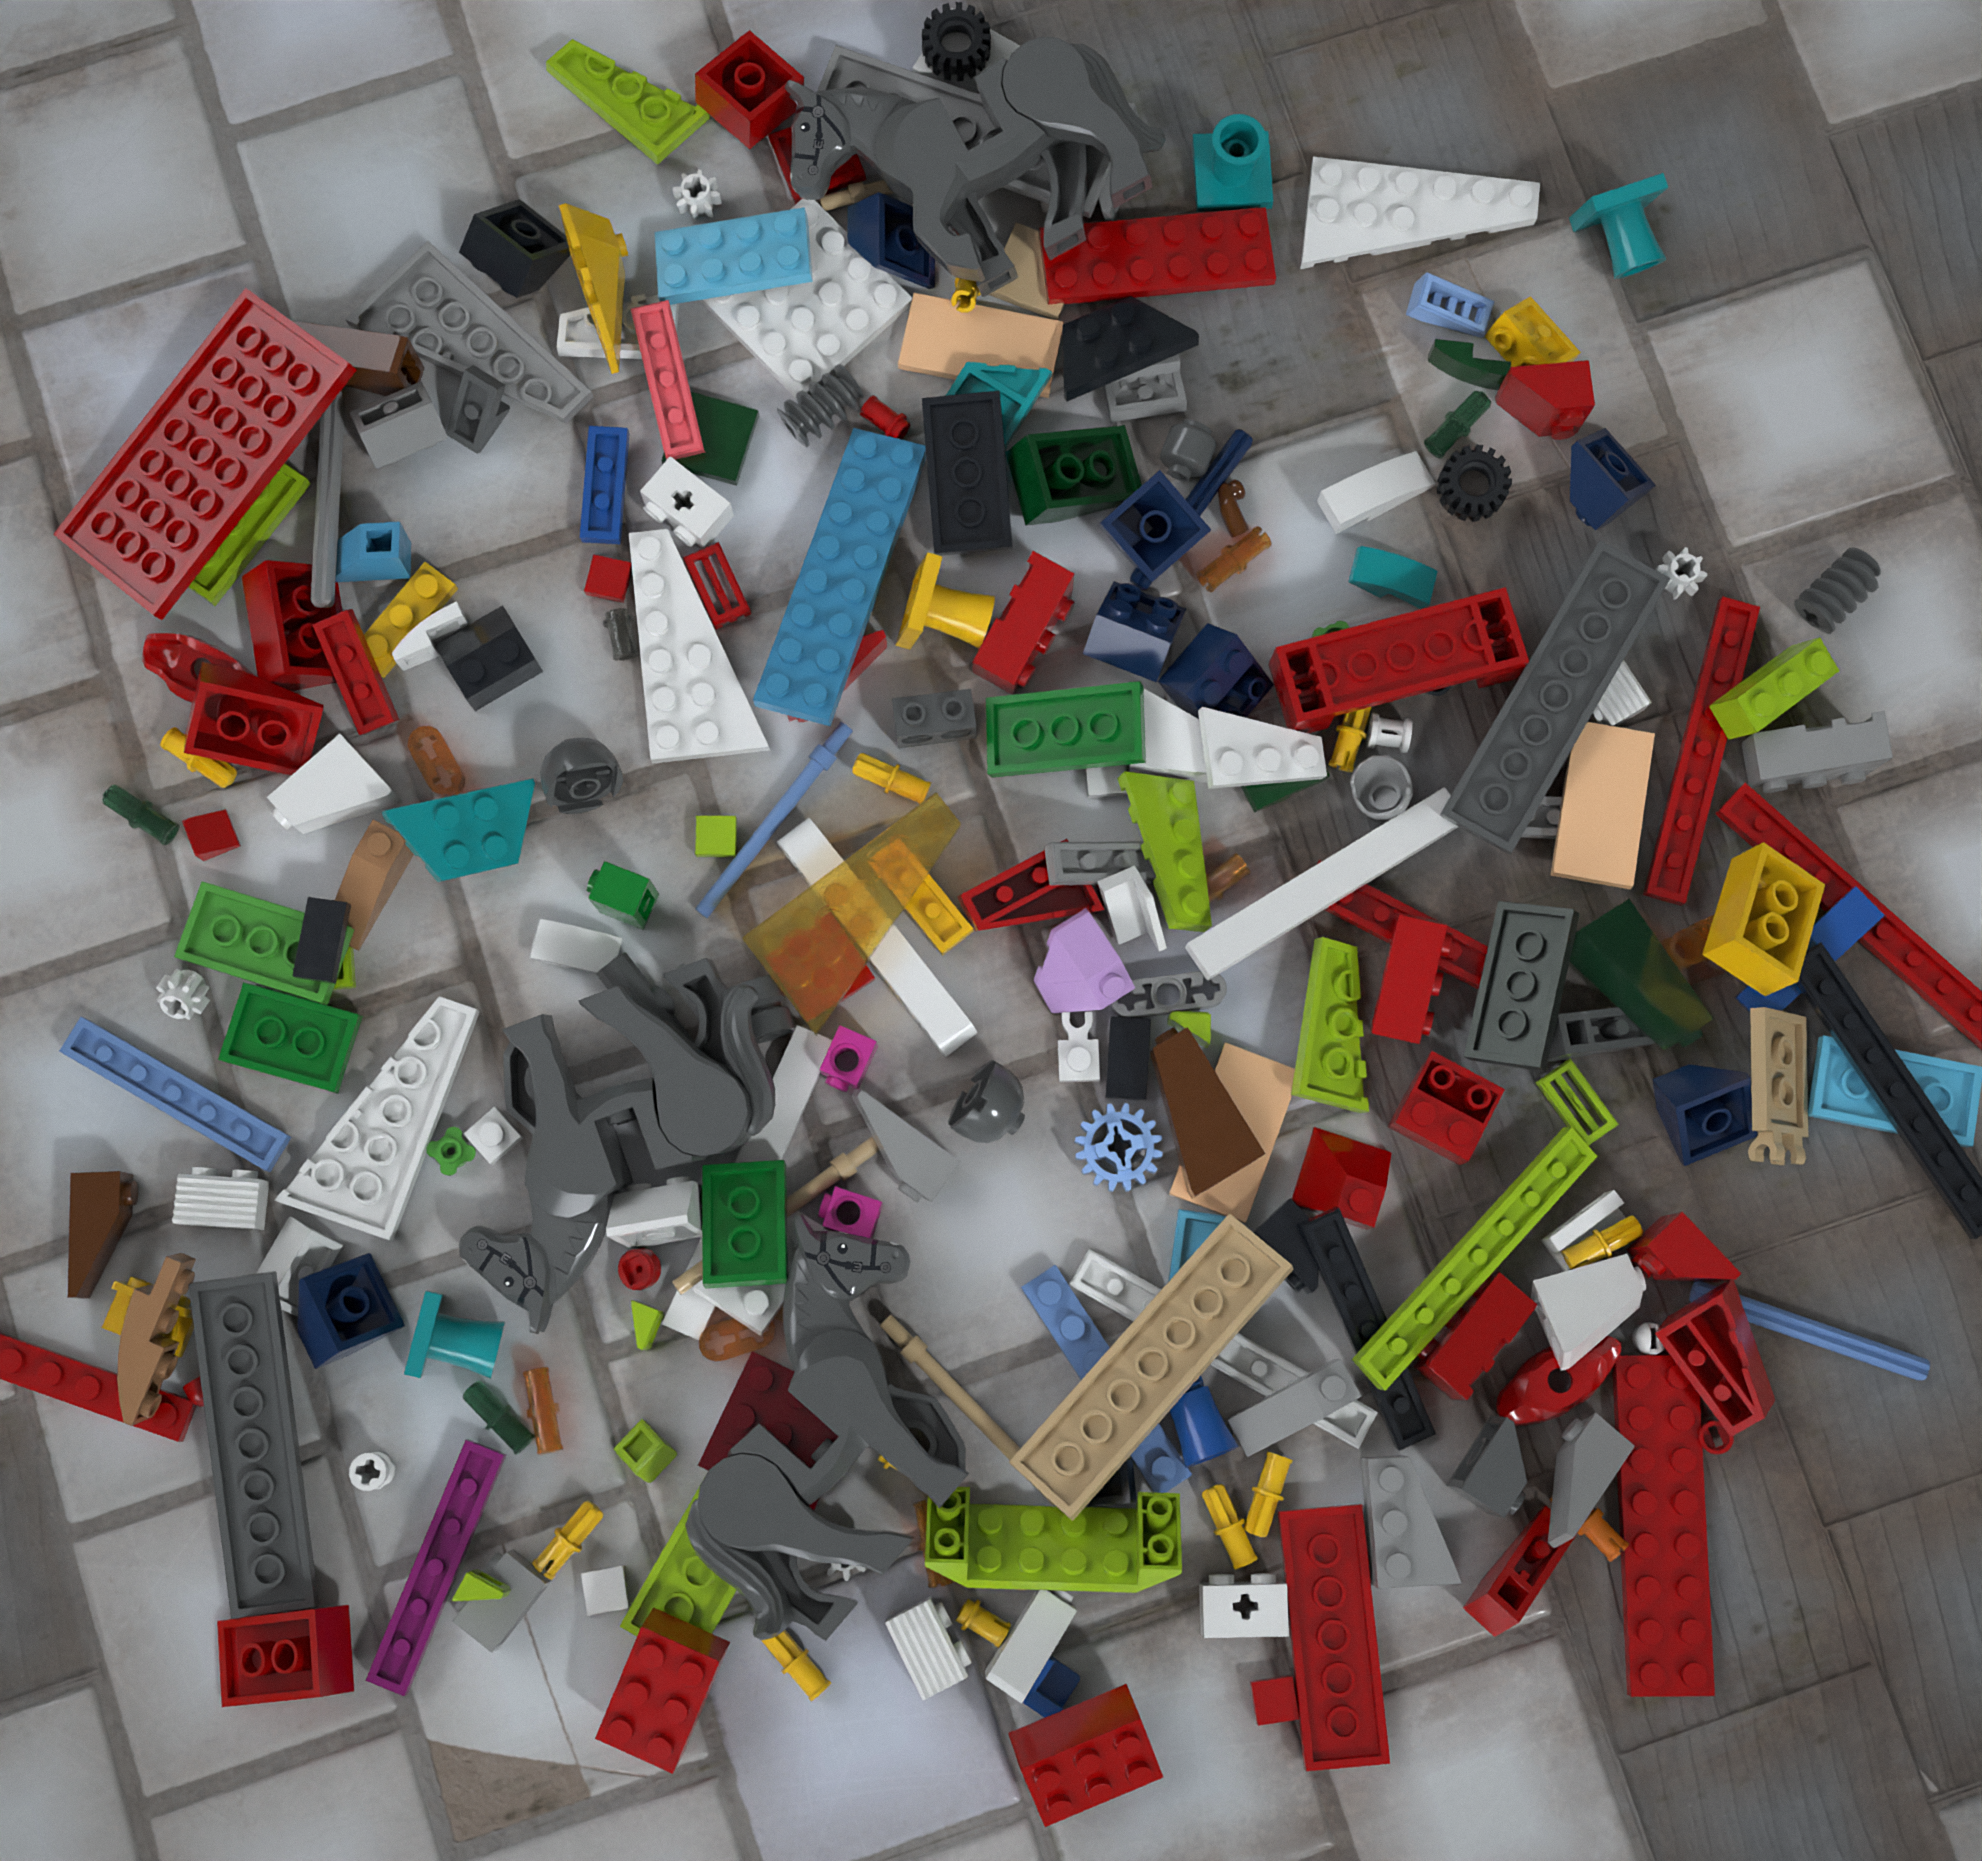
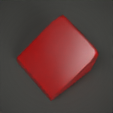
[182,809,241,861]

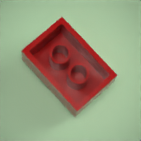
[595,1608,730,1774]
[1008,1684,1164,1827]

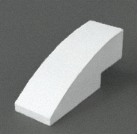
[1317,451,1436,534]

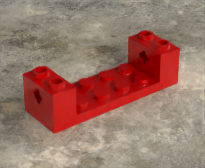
[1268,587,1529,733]

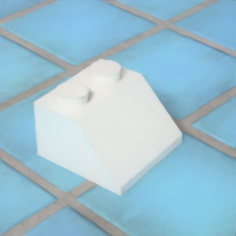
[606,1177,702,1249]

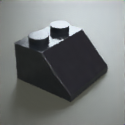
[459,199,570,298]
[435,605,543,712]

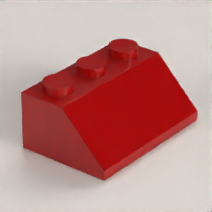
[242,560,343,691]

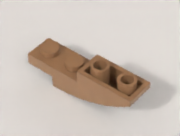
[117,1253,196,1426]

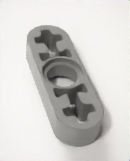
[1110,971,1227,1018]

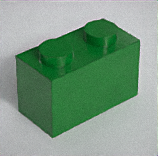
[586,861,659,930]

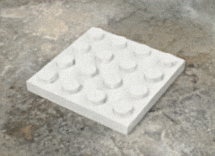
[699,199,912,400]

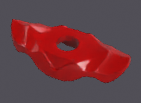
[142,633,255,702]
[1496,1335,1621,1426]

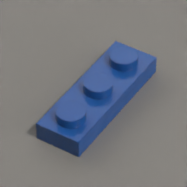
[579,426,630,545]

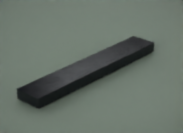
[1299,1207,1436,1451]

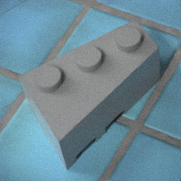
[1741,711,1893,793]
[1361,1455,1462,1589]

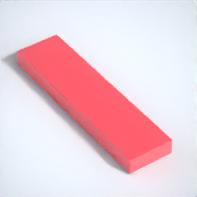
[631,300,705,460]

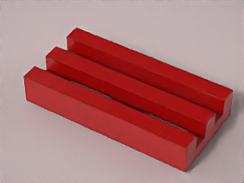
[683,542,751,630]

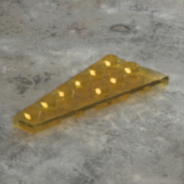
[742,792,961,1036]

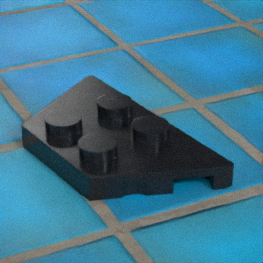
[1063,296,1199,402]

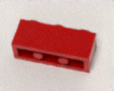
[1370,912,1453,1044]

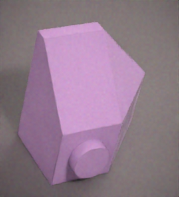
[1033,908,1135,1013]

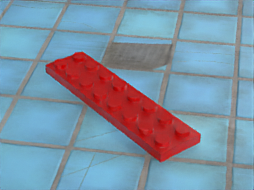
[1612,1355,1715,1697]

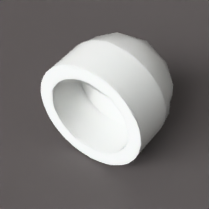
[1632,1322,1665,1355]

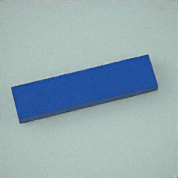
[1734,886,1885,1013]

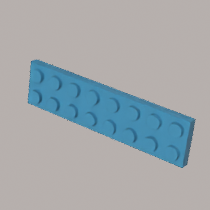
[753,428,926,727]

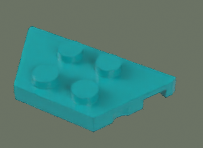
[946,362,1052,450]
[382,778,535,882]

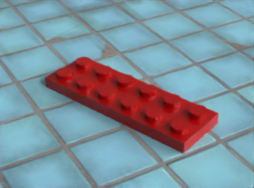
[1038,207,1276,305]
[1277,1504,1390,1772]

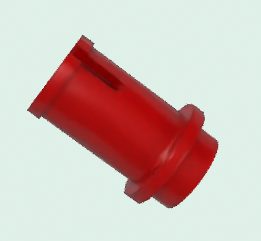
[860,395,911,440]

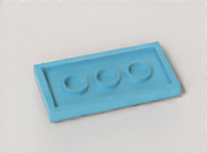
[654,207,813,305]
[1808,1035,1982,1148]

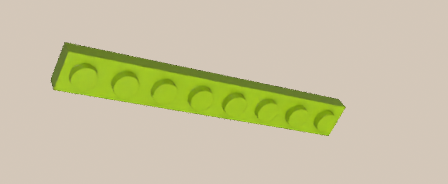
[1351,1127,1597,1391]

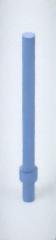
[695,722,853,918]

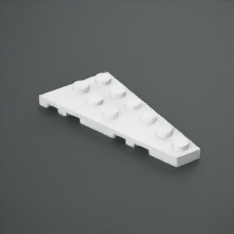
[1300,157,1540,269]
[629,529,770,764]
[274,996,480,1241]

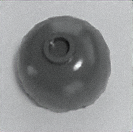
[540,738,623,814]
[948,1060,1025,1143]

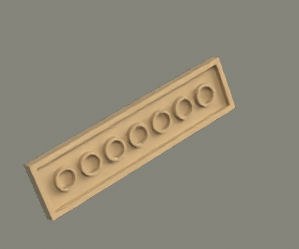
[1009,1213,1293,1521]

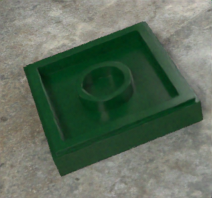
[661,392,759,486]

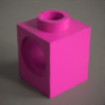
[819,1025,878,1092]
[818,1186,883,1238]

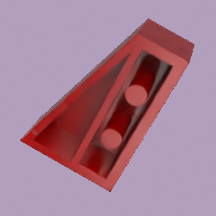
[972,551,1075,695]
[956,838,1104,932]
[1414,1272,1538,1401]
[1655,1280,1775,1437]

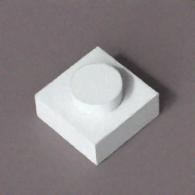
[464,1107,523,1165]

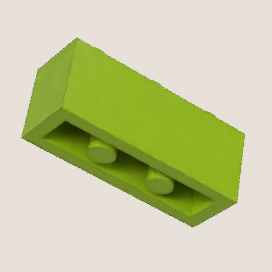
[1709,637,1840,740]

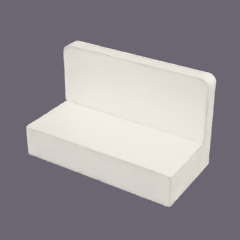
[1097,865,1167,952]
[1541,1190,1626,1272]
[256,1216,343,1317]

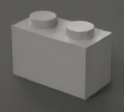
[349,381,448,469]
[453,1549,552,1653]

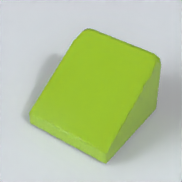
[1167,1011,1211,1048]
[631,1300,665,1350]
[613,1419,677,1483]
[452,1569,512,1601]

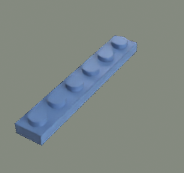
[59,1017,292,1172]
[1021,1265,1192,1493]

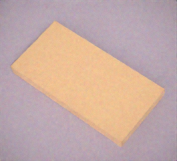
[898,292,1064,398]
[1551,722,1655,889]
[1168,1042,1295,1224]

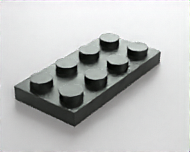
[1464,901,1580,1071]

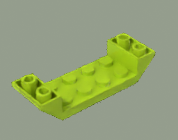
[925,1487,1182,1593]

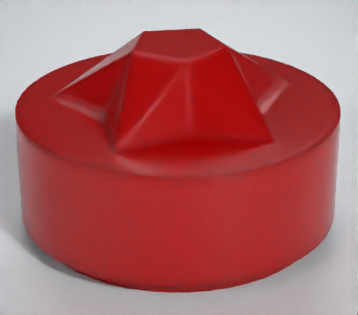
[618,1248,661,1290]

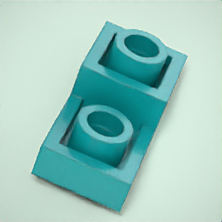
[1348,546,1438,609]

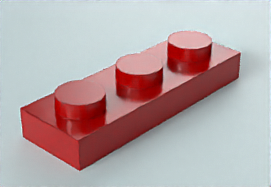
[312,609,399,736]

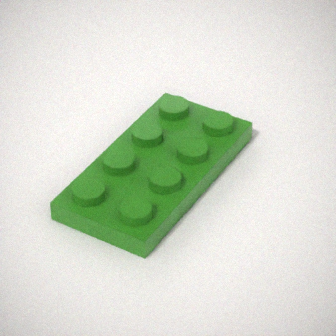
[174,881,355,1005]

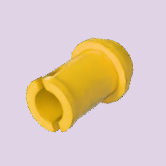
[951,278,981,313]
[955,1599,1012,1648]

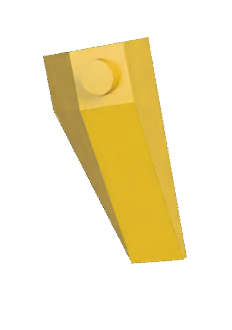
[559,203,628,374]

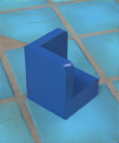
[1022,1656,1080,1718]

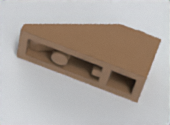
[335,819,414,951]

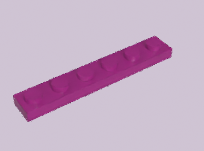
[365,1439,507,1696]

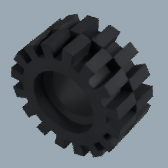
[922,2,991,82]
[1437,444,1512,522]

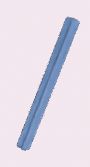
[1689,1281,1930,1381]

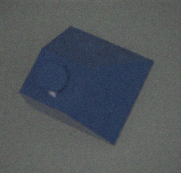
[847,192,935,289]
[1570,428,1656,531]
[1098,470,1211,583]
[1652,1064,1758,1166]
[297,1253,405,1369]

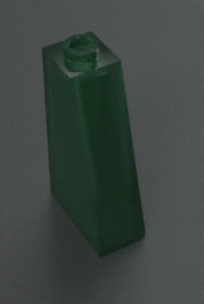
[1570,898,1713,1050]

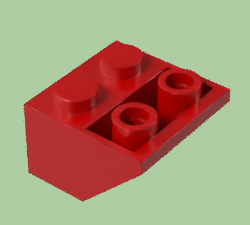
[1388,1051,1505,1165]

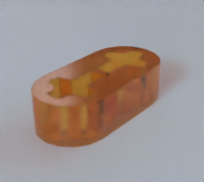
[408,726,465,798]
[699,1318,777,1362]

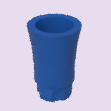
[1169,1375,1239,1468]

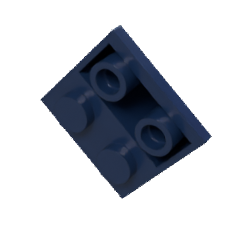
[1083,581,1186,682]
[1158,623,1274,719]

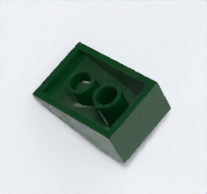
[1005,425,1142,526]

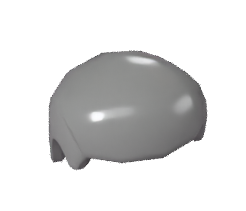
[1350,755,1413,820]

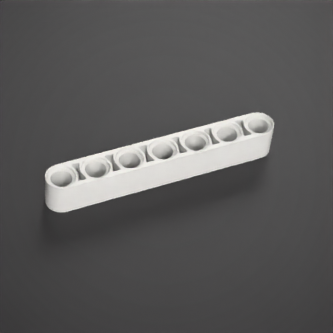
[777,818,978,1057]

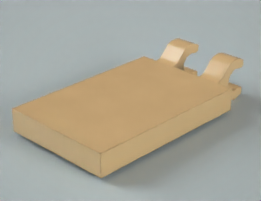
[1748,1007,1809,1166]

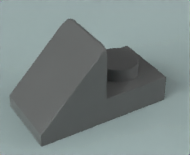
[446,365,510,454]

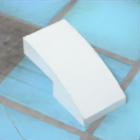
[392,601,469,671]
[529,919,622,974]

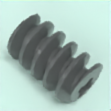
[777,364,864,447]
[1794,547,1881,634]

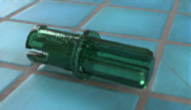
[1424,390,1492,459]
[102,784,180,845]
[462,1381,536,1455]

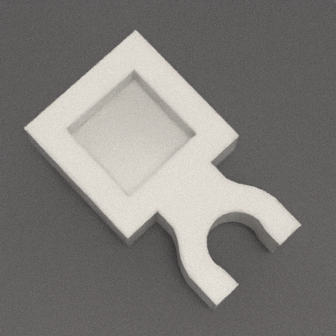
[1057,1011,1100,1082]

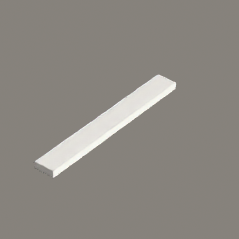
[1185,787,1458,980]
[662,1025,832,1341]
[1069,1249,1378,1449]

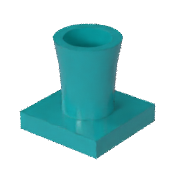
[1192,114,1274,212]
[1569,173,1668,279]
[404,1290,505,1379]

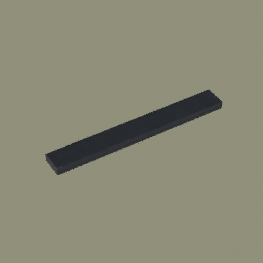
[1796,942,1982,1239]

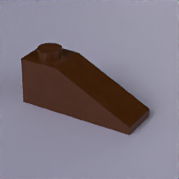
[67,1171,138,1299]

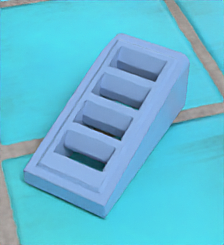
[1406,272,1495,338]

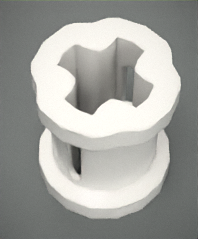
[1367,713,1413,753]
[349,1452,396,1491]

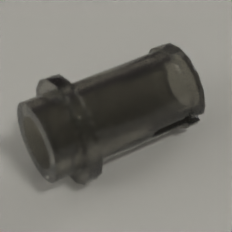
[603,608,638,661]

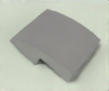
[1104,354,1187,422]

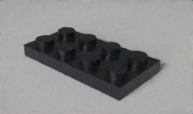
[922,390,1013,556]

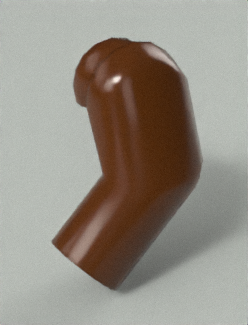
[1218,479,1249,538]

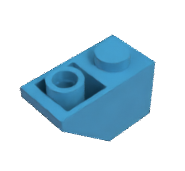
[335,522,412,583]

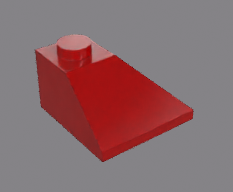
[1291,1127,1392,1230]

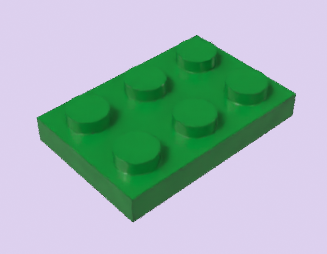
[218,982,363,1094]
[702,1160,788,1289]

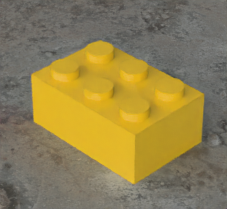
[1702,842,1825,996]

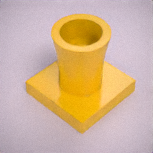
[895,552,995,650]

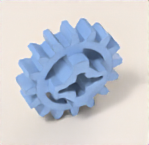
[1074,1103,1163,1192]

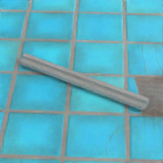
[310,391,345,608]

